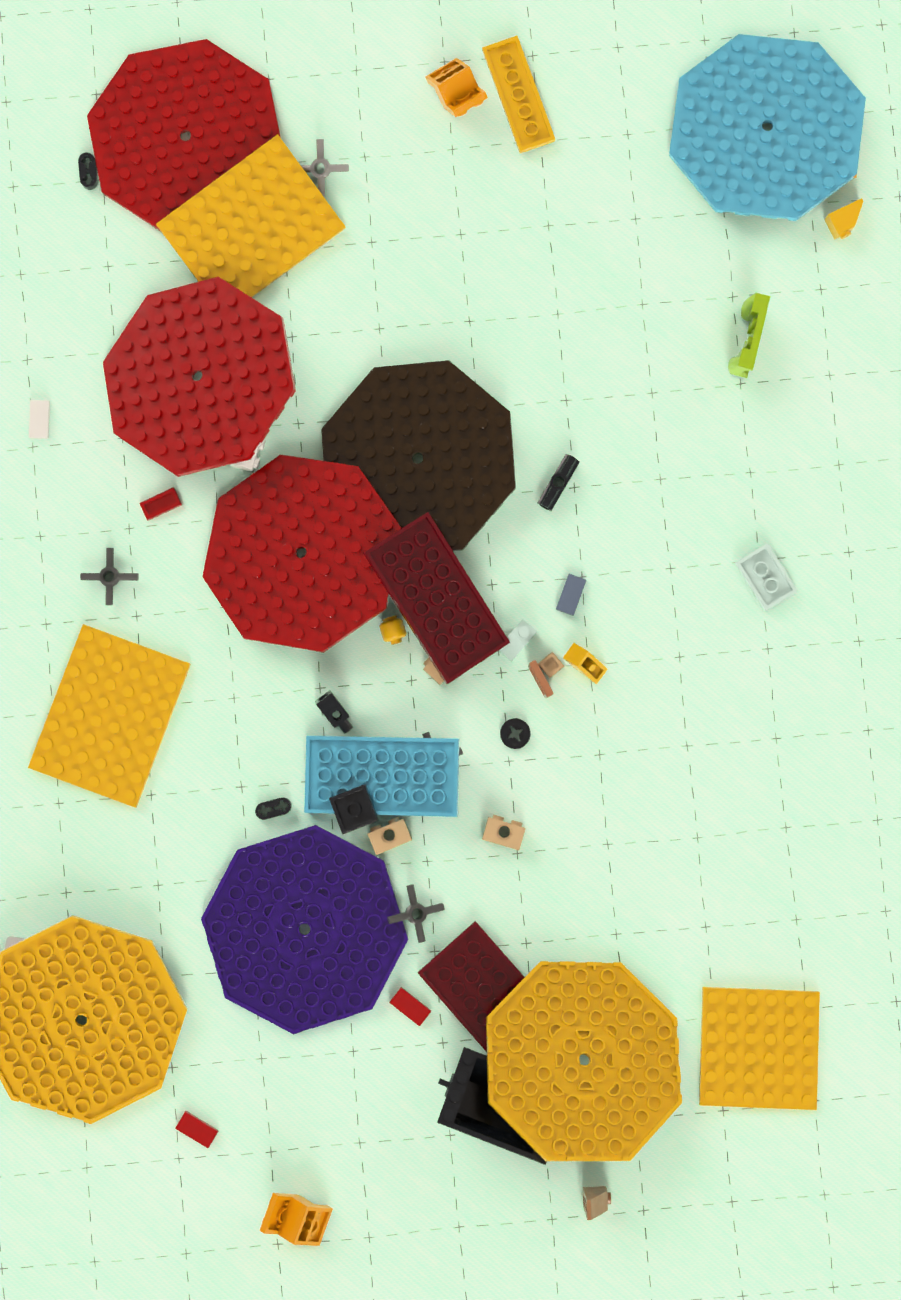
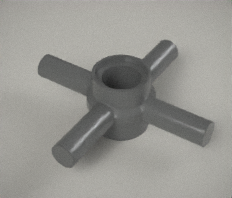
[80,548,139,606]
[387,884,445,943]

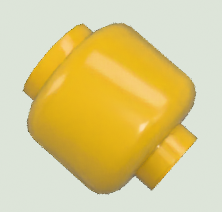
[379,615,407,645]

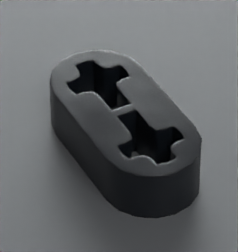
[78,152,98,190]
[255,797,292,820]

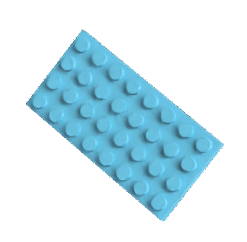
[304,736,460,817]

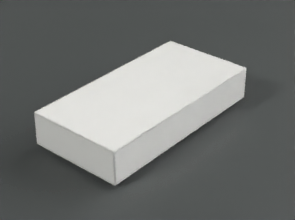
[28,400,50,439]

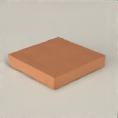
[528,660,554,699]

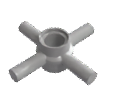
[301,139,349,198]

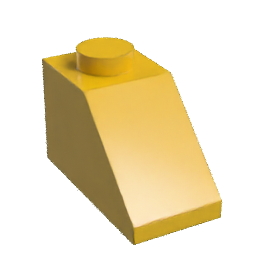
[824,198,864,240]
[563,643,608,684]

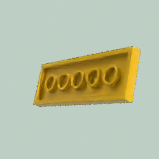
[482,36,555,153]

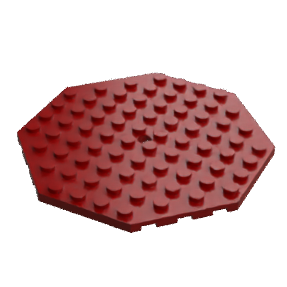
[87,39,281,232]
[103,277,296,477]
[202,454,402,653]

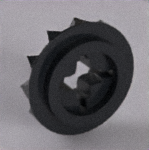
[500,718,531,749]

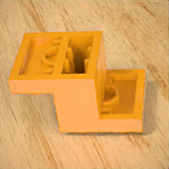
[425,58,488,117]
[259,1193,333,1246]

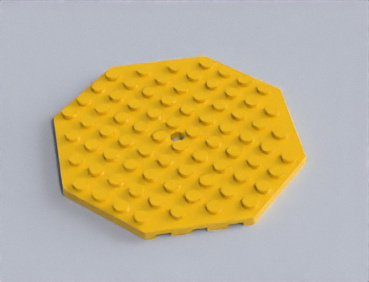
[0,915,188,1124]
[486,961,682,1162]

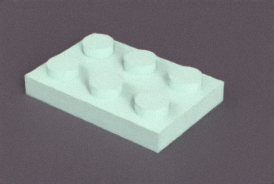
[734,543,798,612]

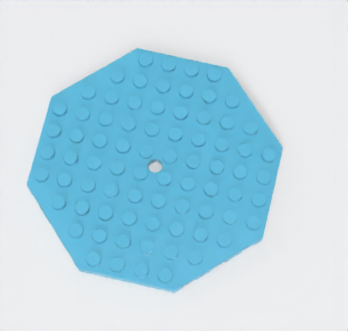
[669,34,866,221]

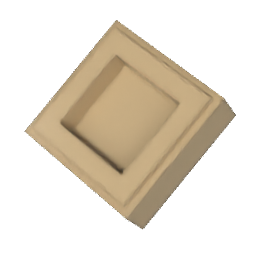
[538,652,564,679]

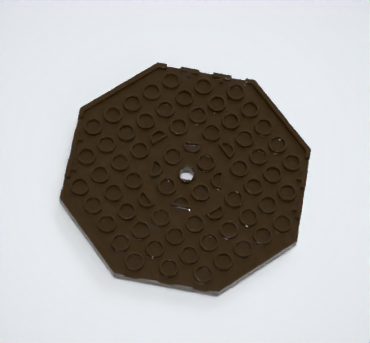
[321,360,516,551]

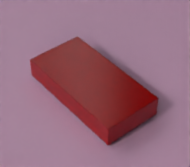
[139,487,182,521]
[389,987,432,1027]
[175,1111,219,1148]

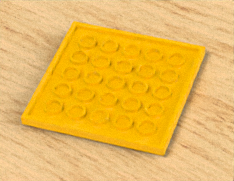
[699,987,820,1110]

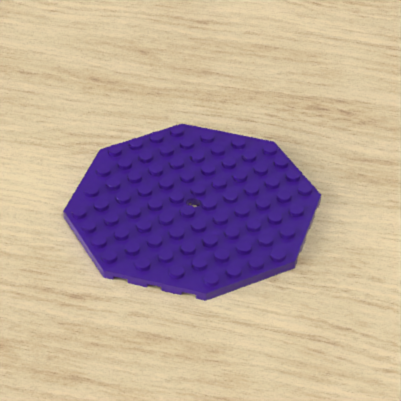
[201,825,409,1035]

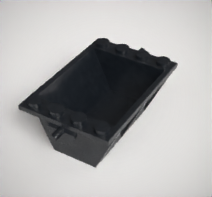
[437,1047,547,1165]

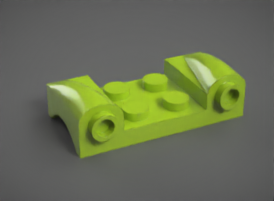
[728,293,771,378]

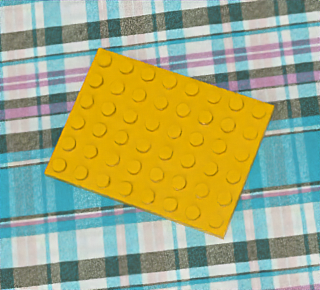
[156,134,346,297]
[28,624,191,808]

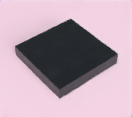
[329,784,379,835]

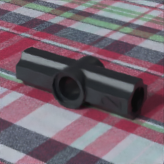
[537,454,580,511]

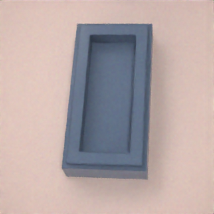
[556,574,586,616]

